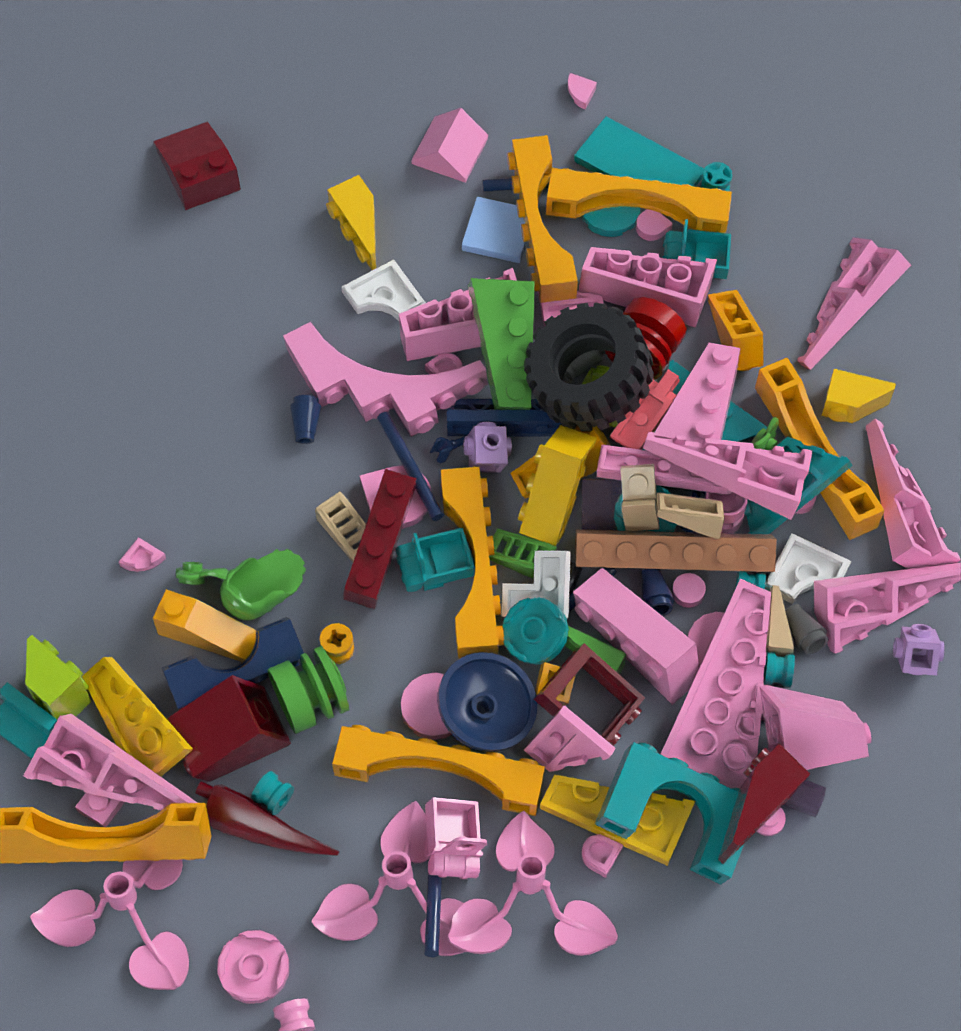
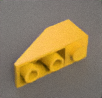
[326,175,376,270]

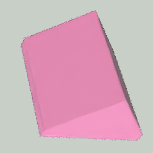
[411,108,488,183]

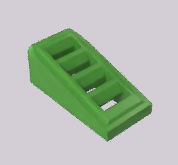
[489,528,557,579]
[565,626,626,675]

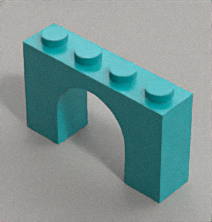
[595,742,744,885]

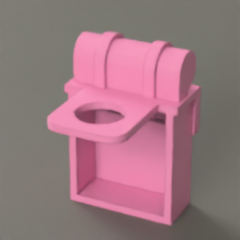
[424,797,487,880]

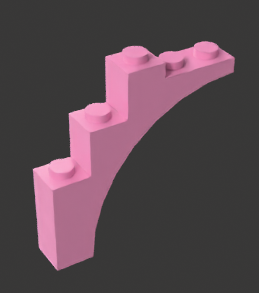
[283,322,488,437]

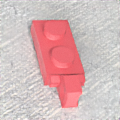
[610,369,680,450]

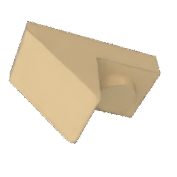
[620,464,659,531]

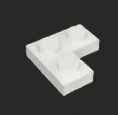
[501,551,571,618]

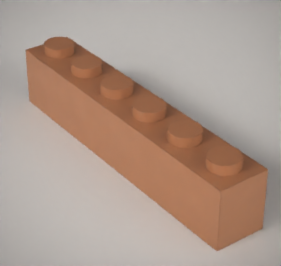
[575,529,777,572]

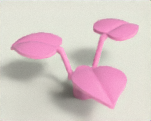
[312,801,465,956]
[448,811,618,956]
[30,859,189,990]

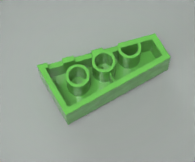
[468,278,535,410]

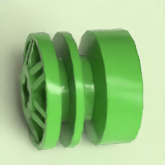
[267,646,349,734]

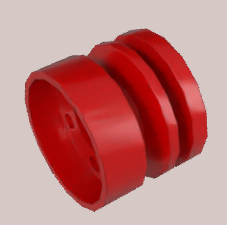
[605,297,686,380]

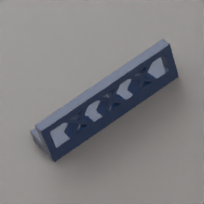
[447,399,563,437]

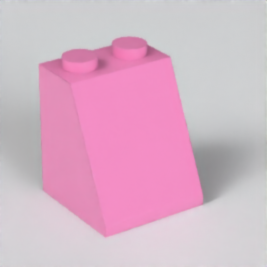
[760,685,872,770]

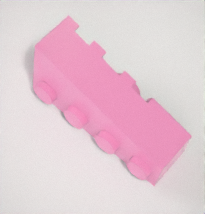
[579,247,717,327]
[399,268,517,361]
[654,343,740,443]
[573,568,699,705]

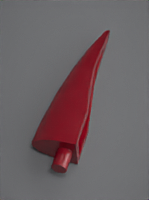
[195,781,340,856]

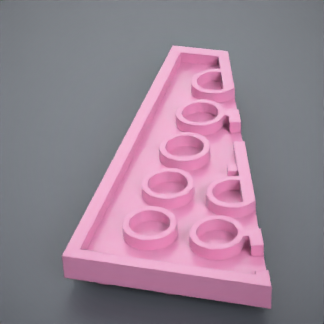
[660,579,771,788]

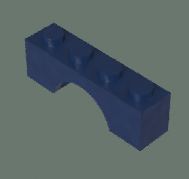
[162,617,304,709]

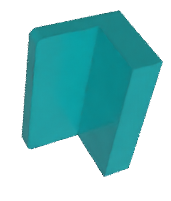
[0,682,57,759]

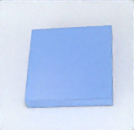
[462,197,526,263]

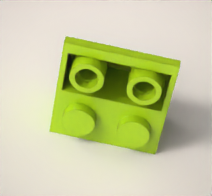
[25,635,91,720]

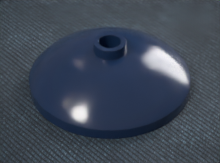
[437,652,537,752]

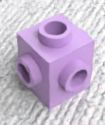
[463,422,512,473]
[893,624,944,676]

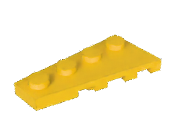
[81,657,193,777]
[540,774,695,866]

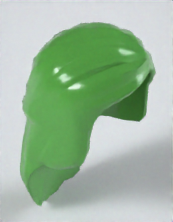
[220,549,306,620]

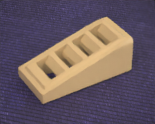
[315,492,366,562]
[656,493,724,539]
[766,585,794,657]

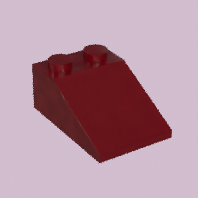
[153,121,241,210]
[718,744,811,864]

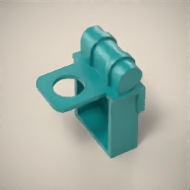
[662,219,731,279]
[395,528,475,592]

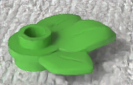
[751,417,779,450]
[175,562,230,585]

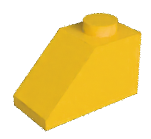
[821,369,896,423]

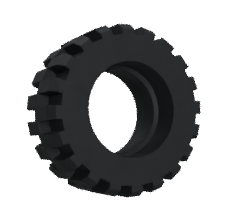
[524,303,654,432]

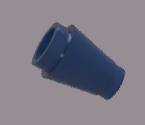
[290,395,322,444]
[641,569,674,616]

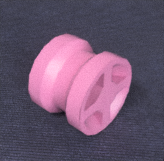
[273,998,315,1031]

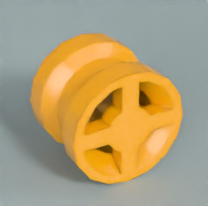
[320,623,354,664]

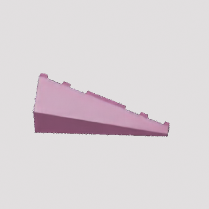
[797,237,911,370]
[866,419,961,569]
[643,432,812,520]
[814,562,961,653]
[23,714,197,810]

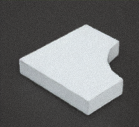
[342,259,426,321]
[765,533,851,604]

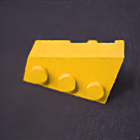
[518,425,597,546]

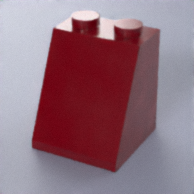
[167,675,291,782]

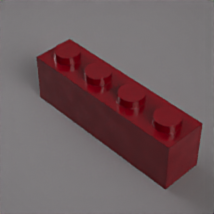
[344,469,417,609]

